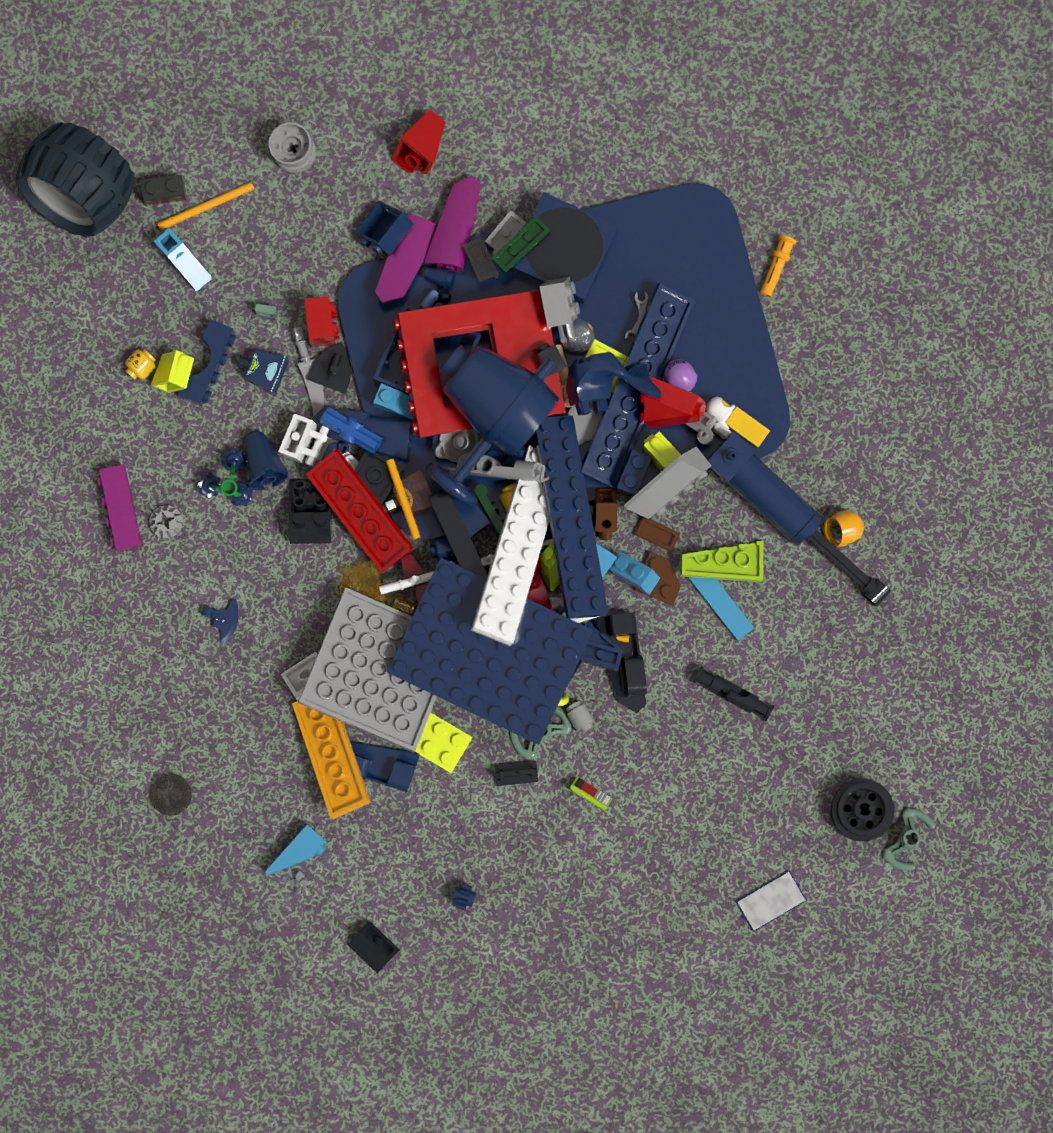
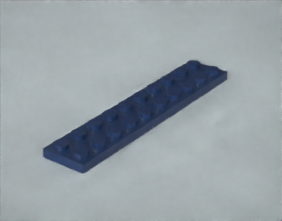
[580,283,695,489]
[534,416,609,619]

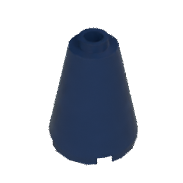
[244,430,288,490]

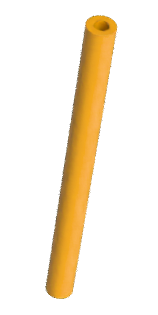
[157,182,254,230]

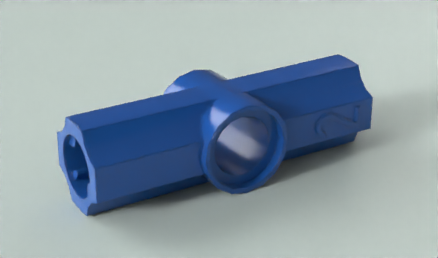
[320,407,383,453]

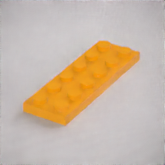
[292,701,371,819]

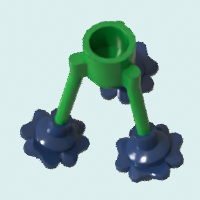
[197,448,253,506]

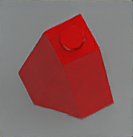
[392,110,445,174]
[641,376,706,428]

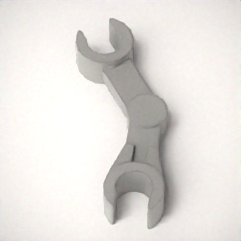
[625,292,648,341]

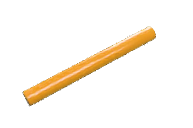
[386,459,421,540]

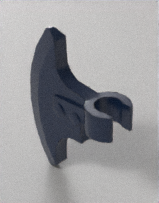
[202,599,239,646]

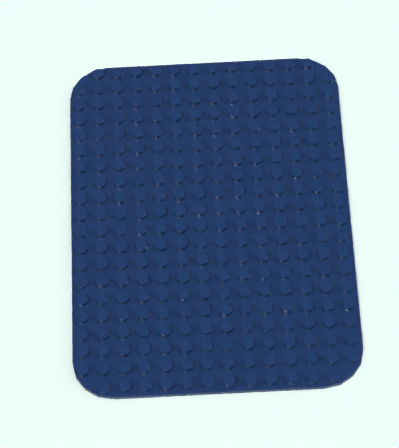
[338,183,790,540]

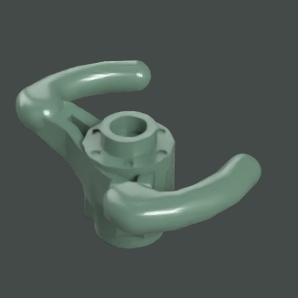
[510,706,572,760]
[883,808,936,871]

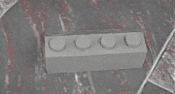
[624,447,711,519]

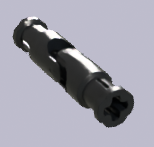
[692,666,775,722]

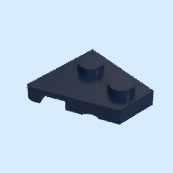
[579,621,623,672]

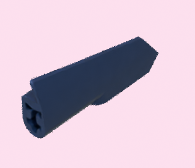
[314,408,414,460]
[350,742,420,793]

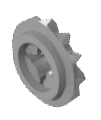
[149,505,183,538]

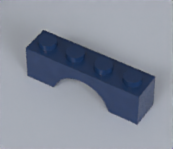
[178,319,236,407]

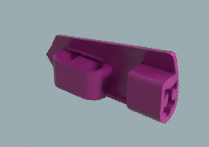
[424,175,481,272]
[375,214,438,303]

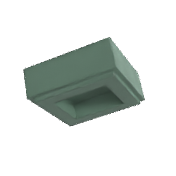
[255,304,278,318]

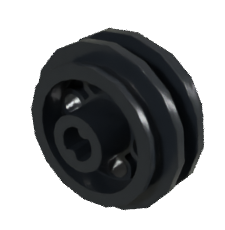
[830,779,894,842]

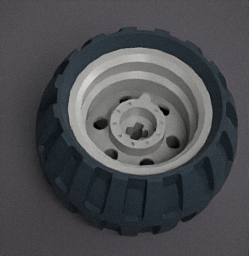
[15,122,134,238]

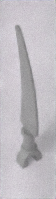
[291,327,324,433]

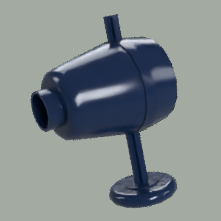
[426,345,560,507]

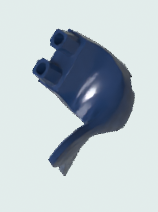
[566,352,662,416]

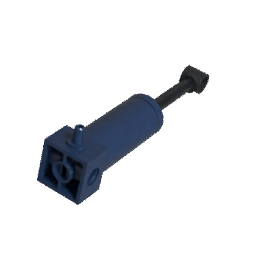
[707,431,891,607]

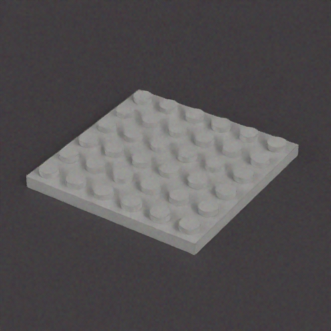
[298,588,437,753]

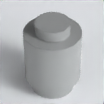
[566,701,595,733]

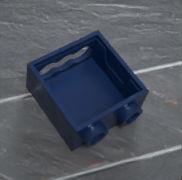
[354,201,414,256]

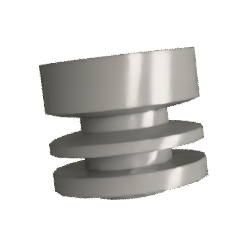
[269,122,316,173]

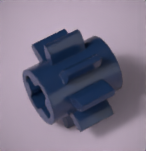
[452,884,476,910]

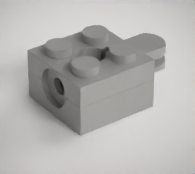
[540,277,580,343]

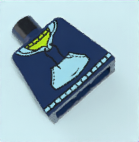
[237,351,289,397]

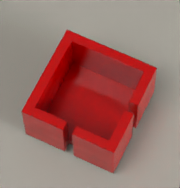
[304,296,339,347]

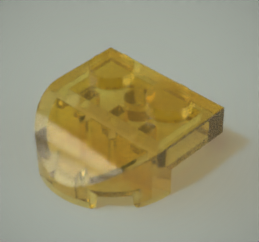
[339,560,389,602]

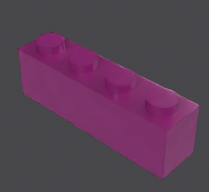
[97,464,143,553]

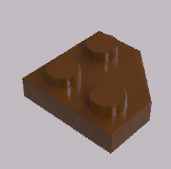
[634,552,681,606]

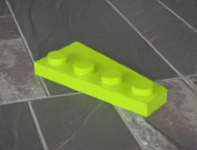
[680,540,764,582]

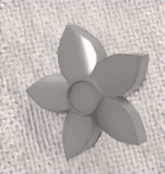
[289,871,311,896]

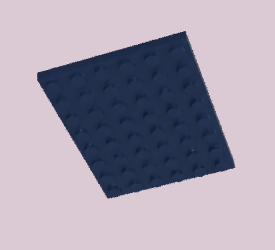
[387,558,594,745]

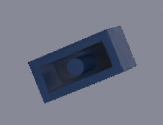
[616,450,652,498]

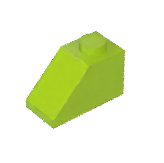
[540,541,560,591]

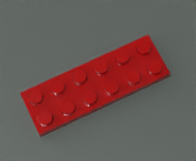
[306,448,414,573]

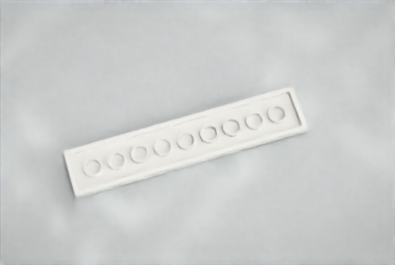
[472,446,549,645]

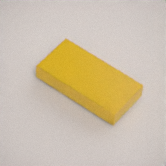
[725,407,770,448]

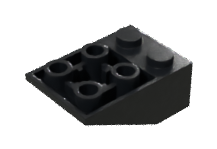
[288,479,332,544]

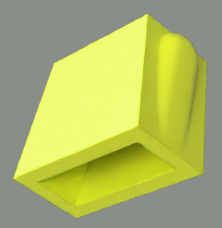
[151,350,194,393]
[642,432,681,472]

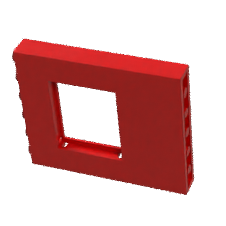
[393,290,566,438]

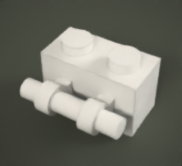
[278,414,329,467]

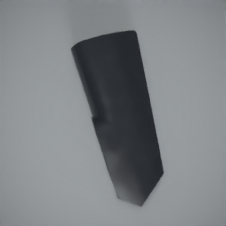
[596,612,647,714]

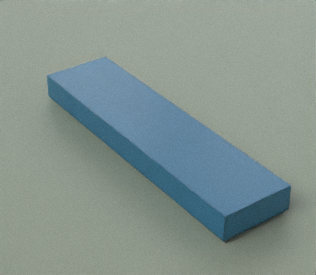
[688,577,754,641]

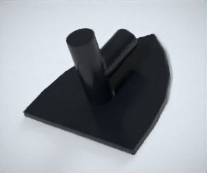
[307,343,351,394]

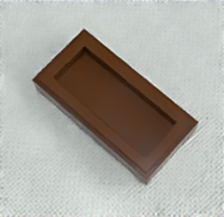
[634,517,681,553]

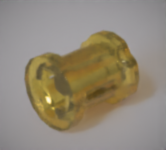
[392,595,417,616]

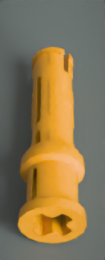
[759,235,797,298]

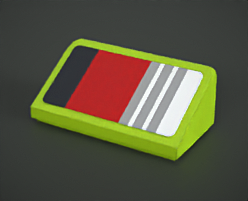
[570,777,612,811]

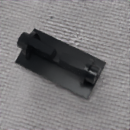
[495,761,538,786]

